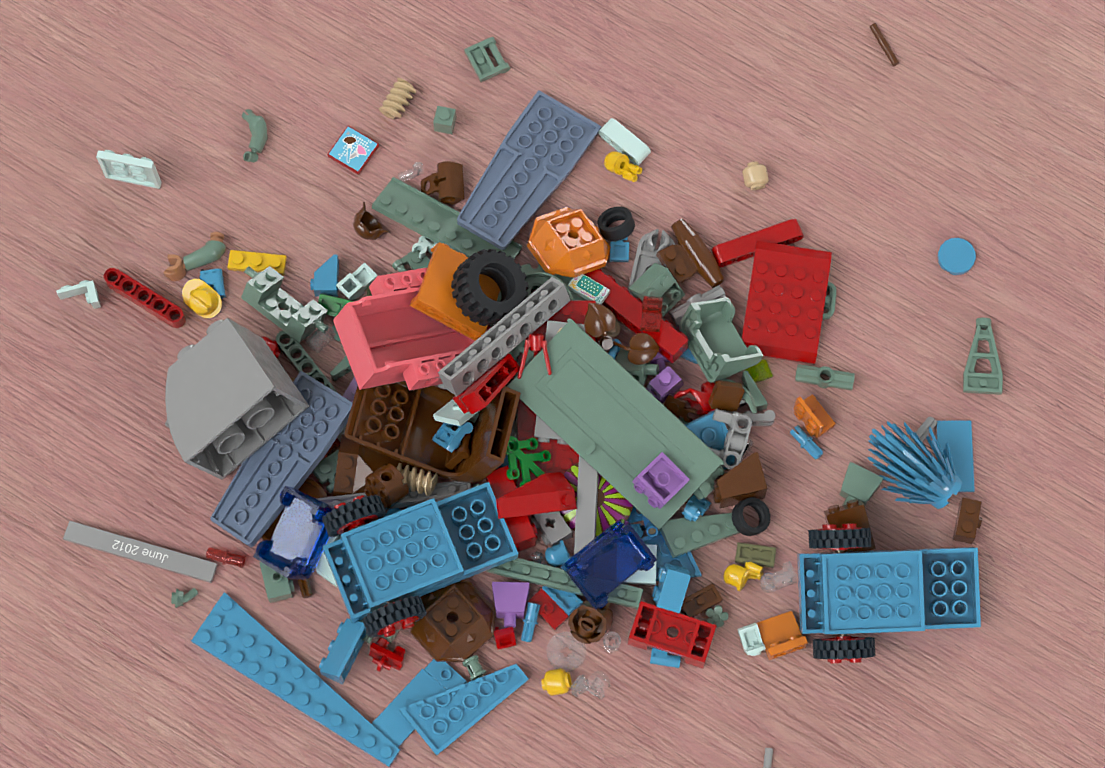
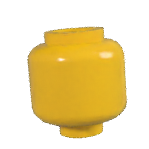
[541,668,572,696]

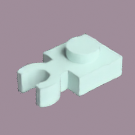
[412,236,437,259]

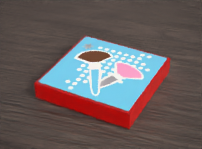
[327,125,379,175]

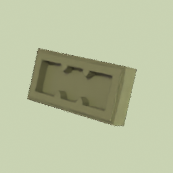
[735,542,776,568]

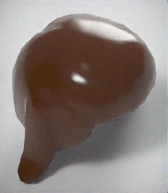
[353,202,391,240]

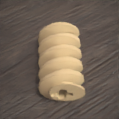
[379,78,416,119]
[397,463,438,496]

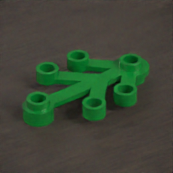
[506,436,551,487]

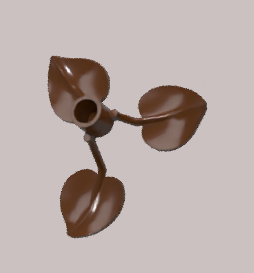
[584,303,659,365]

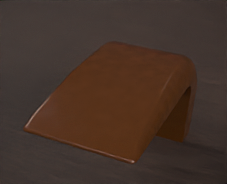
[344,381,521,483]

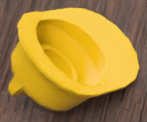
[182,279,222,318]

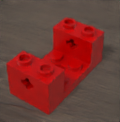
[628,601,717,669]

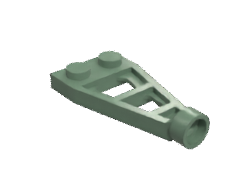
[963,318,1003,395]

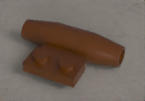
[656,218,725,288]

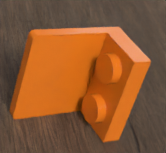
[793,394,836,439]
[756,611,808,660]

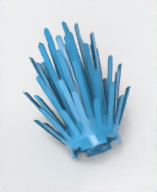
[867,421,962,509]

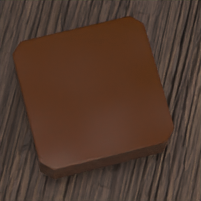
[708,380,745,412]

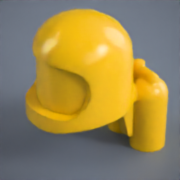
[604,151,642,182]
[723,562,763,592]

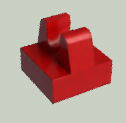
[493,627,517,650]

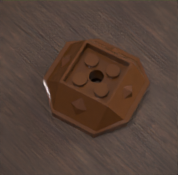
[410,580,495,662]

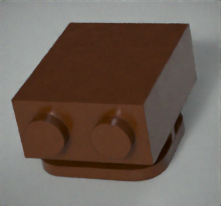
[824,499,876,552]

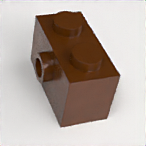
[953,498,982,544]

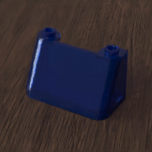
[253,486,335,580]
[561,519,657,610]

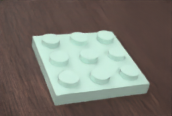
[96,150,162,189]

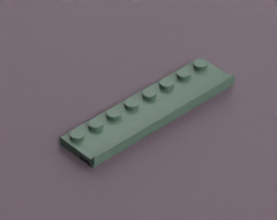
[372,177,522,259]

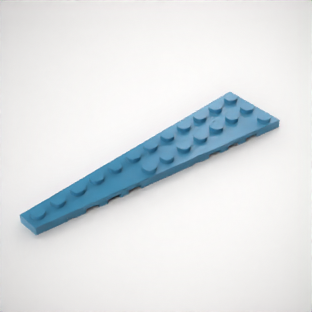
[191,592,400,768]

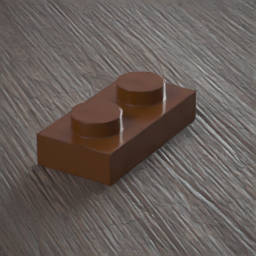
[681,583,723,618]

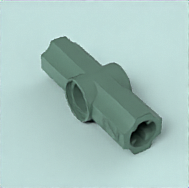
[795,364,855,391]

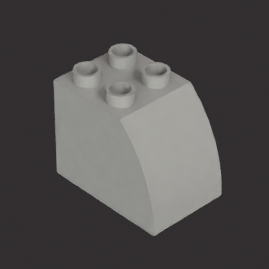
[165,318,309,480]

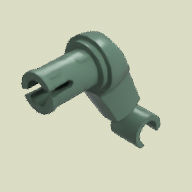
[242,109,268,163]

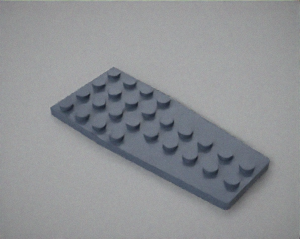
[457,90,602,250]
[210,371,353,547]

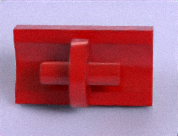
[368,637,406,672]

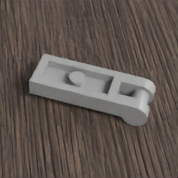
[725,410,775,426]

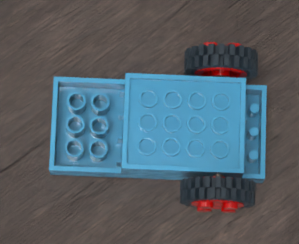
[322,482,518,638]
[797,523,981,663]

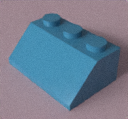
[319,618,367,685]

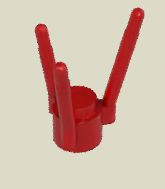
[517,333,552,379]

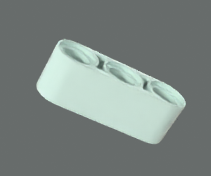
[598,118,651,166]

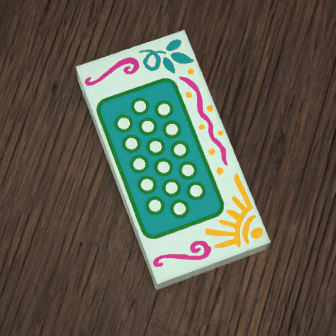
[567,274,610,305]

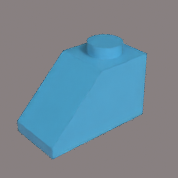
[310,255,339,297]

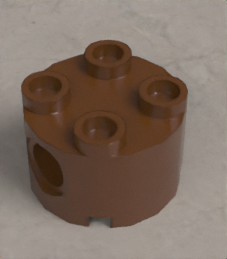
[364,464,409,510]
[568,598,613,644]

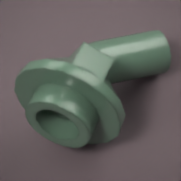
[171,588,198,608]

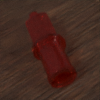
[206,547,246,568]

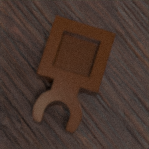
[664,393,697,423]

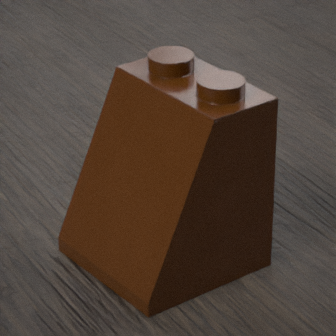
[713,452,768,509]

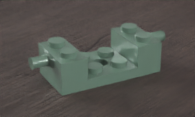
[241,266,329,343]

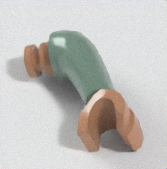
[163,232,226,281]

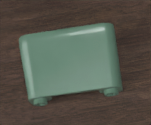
[679,297,763,382]

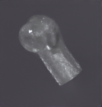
[529,551,549,566]

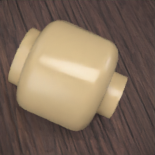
[742,161,769,190]

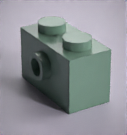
[259,556,295,603]

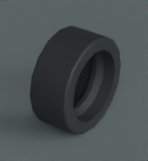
[597,206,635,241]
[732,497,771,536]

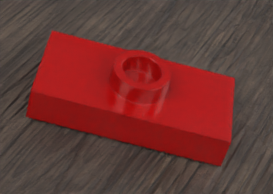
[527,588,569,631]

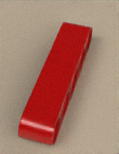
[711,219,804,268]
[104,268,186,328]

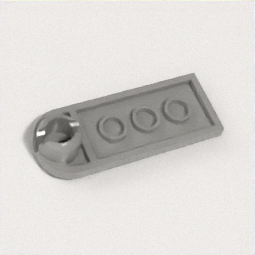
[628,229,675,297]

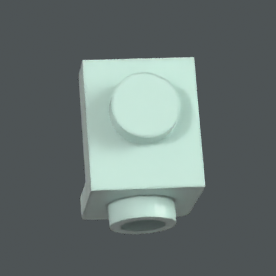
[737,623,766,656]

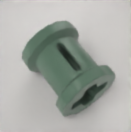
[463,655,487,681]

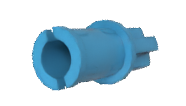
[790,425,823,459]
[521,602,540,642]

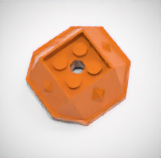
[527,207,611,278]

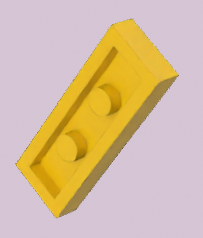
[227,250,287,276]

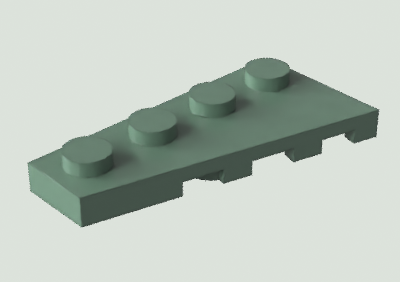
[660,513,740,558]

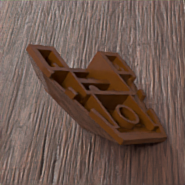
[333,434,414,496]

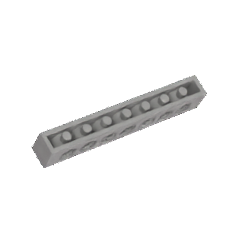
[438,277,570,396]

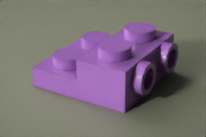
[632,452,690,509]

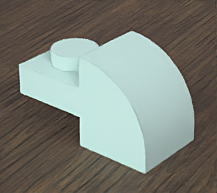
[336,263,378,301]

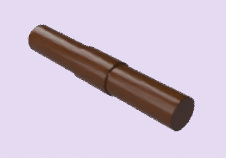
[870,23,899,66]

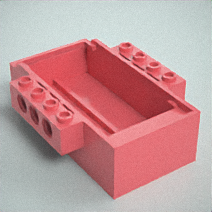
[333,267,491,391]

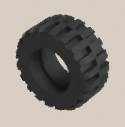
[451,249,529,327]

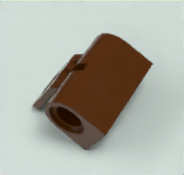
[421,161,465,205]

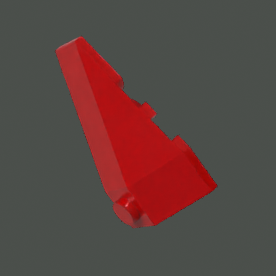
[496,472,577,519]

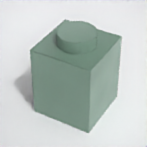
[433,106,456,135]

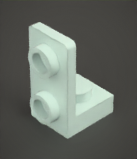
[56,280,101,309]

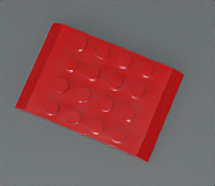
[741,241,832,365]

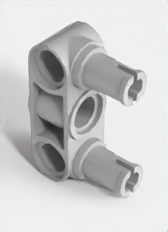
[709,409,752,469]

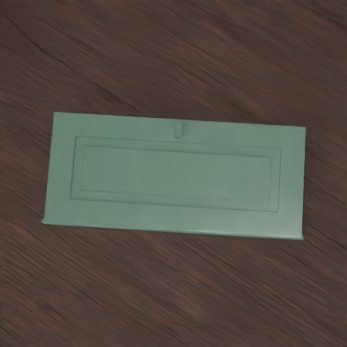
[507,318,724,529]

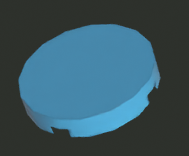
[937,238,976,275]

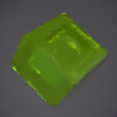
[745,359,773,383]

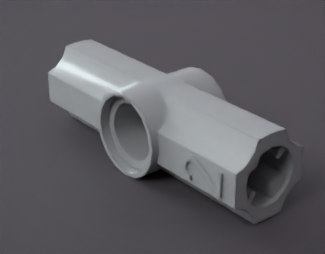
[669,286,727,327]

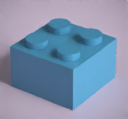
[652,563,691,613]

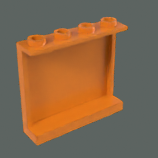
[410,242,500,341]

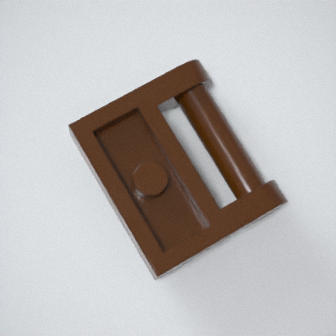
[445,421,474,470]

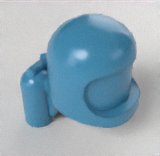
[545,539,574,570]

